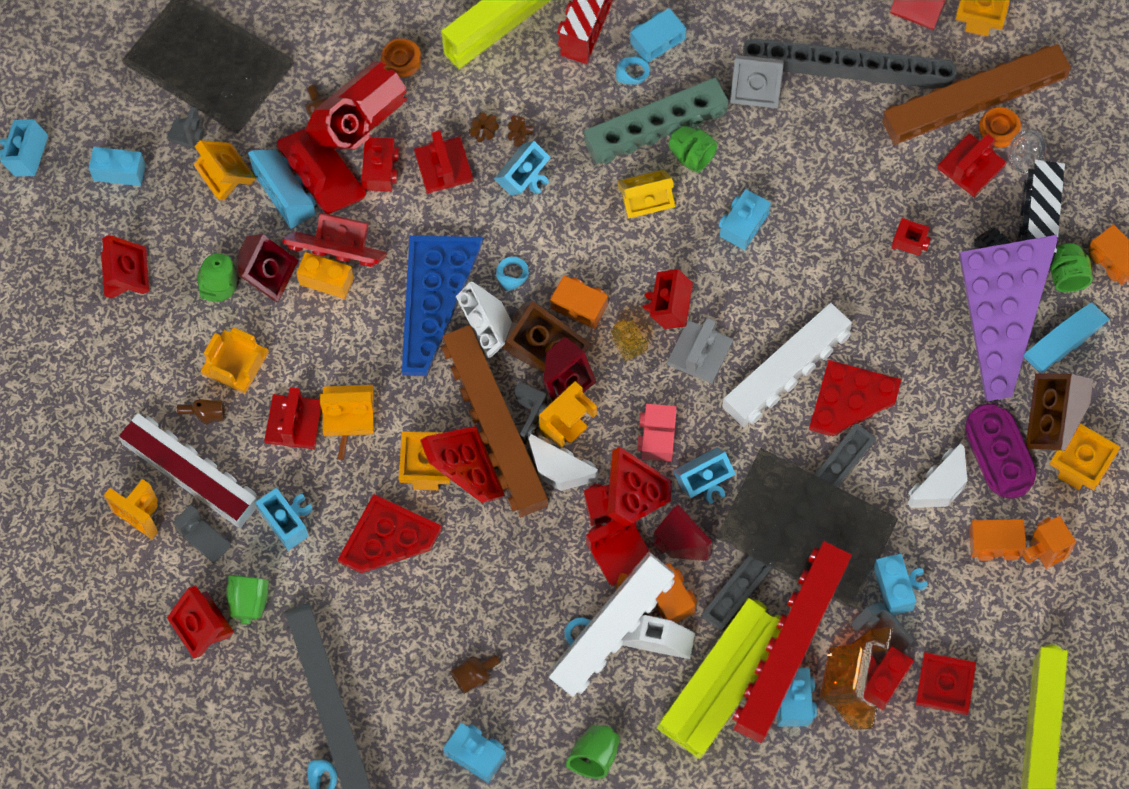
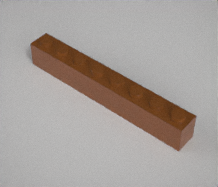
[882,44,1071,145]
[440,325,548,518]

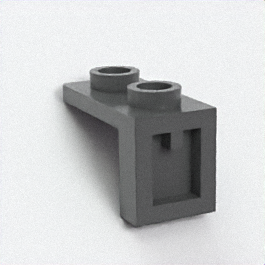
[167,106,205,149]
[515,382,549,444]
[172,504,231,563]
[850,602,914,653]

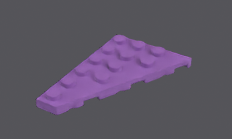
[959,235,1058,401]

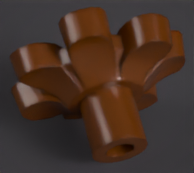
[469,112,499,143]
[507,115,534,147]

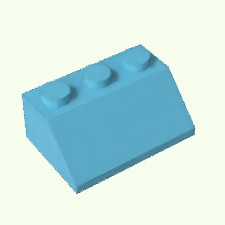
[248,150,317,229]

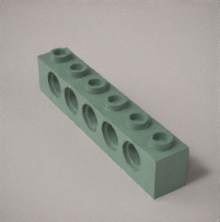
[584,77,728,165]

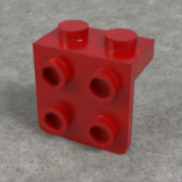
[586,519,651,586]

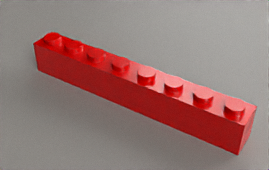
[732,541,852,744]

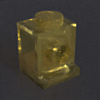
[611,320,647,362]

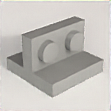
[730,55,784,108]
[667,318,733,384]

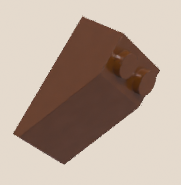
[501,301,591,373]
[1026,373,1093,451]

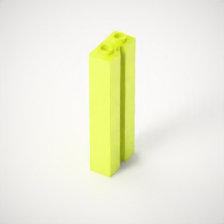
[441,0,551,69]
[656,598,781,759]
[1021,645,1068,789]

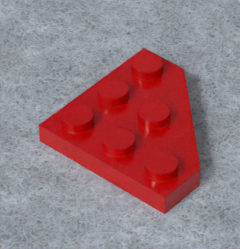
[809,360,902,437]
[420,426,505,503]
[607,447,672,527]
[338,494,442,574]

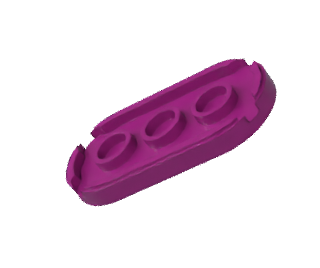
[965,404,1037,499]

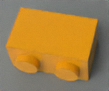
[296,252,354,299]

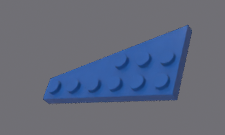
[402,235,484,376]

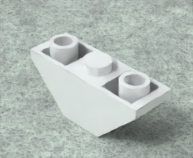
[456,282,512,358]
[529,434,598,491]
[908,443,967,508]
[622,615,695,659]

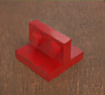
[414,130,473,194]
[937,133,1007,198]
[101,234,150,298]
[264,387,322,450]
[167,585,234,659]

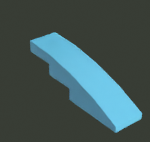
[1024,302,1109,374]

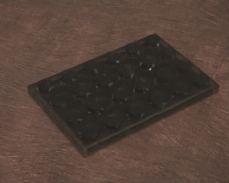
[122,0,294,134]
[716,448,898,609]

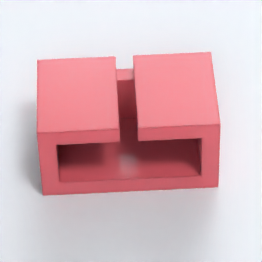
[637,404,677,462]

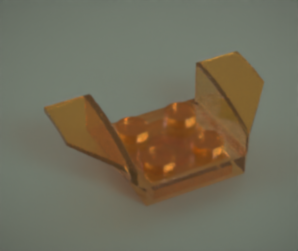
[820,627,893,730]

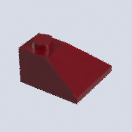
[236,234,299,302]
[543,337,597,402]
[653,504,712,561]

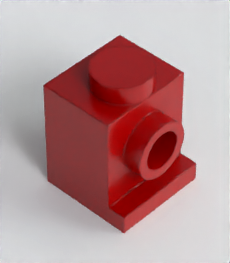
[891,218,931,257]

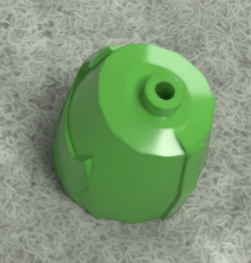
[669,126,718,173]
[1050,244,1093,293]
[197,253,238,302]
[226,575,269,625]
[566,725,620,779]

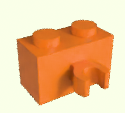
[1022,516,1077,569]

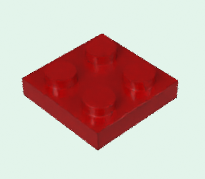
[915,652,977,715]

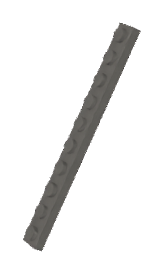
[701,423,877,633]

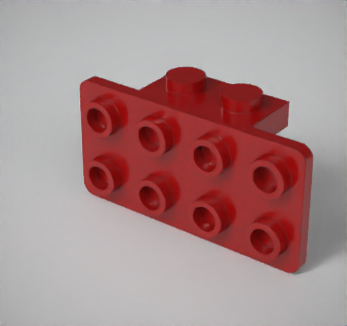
[276,128,366,214]
[282,213,387,267]

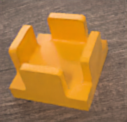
[955,0,1010,36]
[200,327,269,394]
[539,381,597,448]
[1049,423,1121,491]
[399,431,451,490]

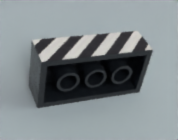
[1018,160,1065,273]

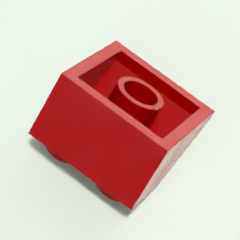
[890,0,948,30]

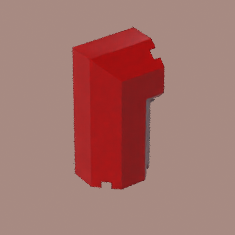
[305,61,407,150]

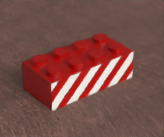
[557,0,614,64]

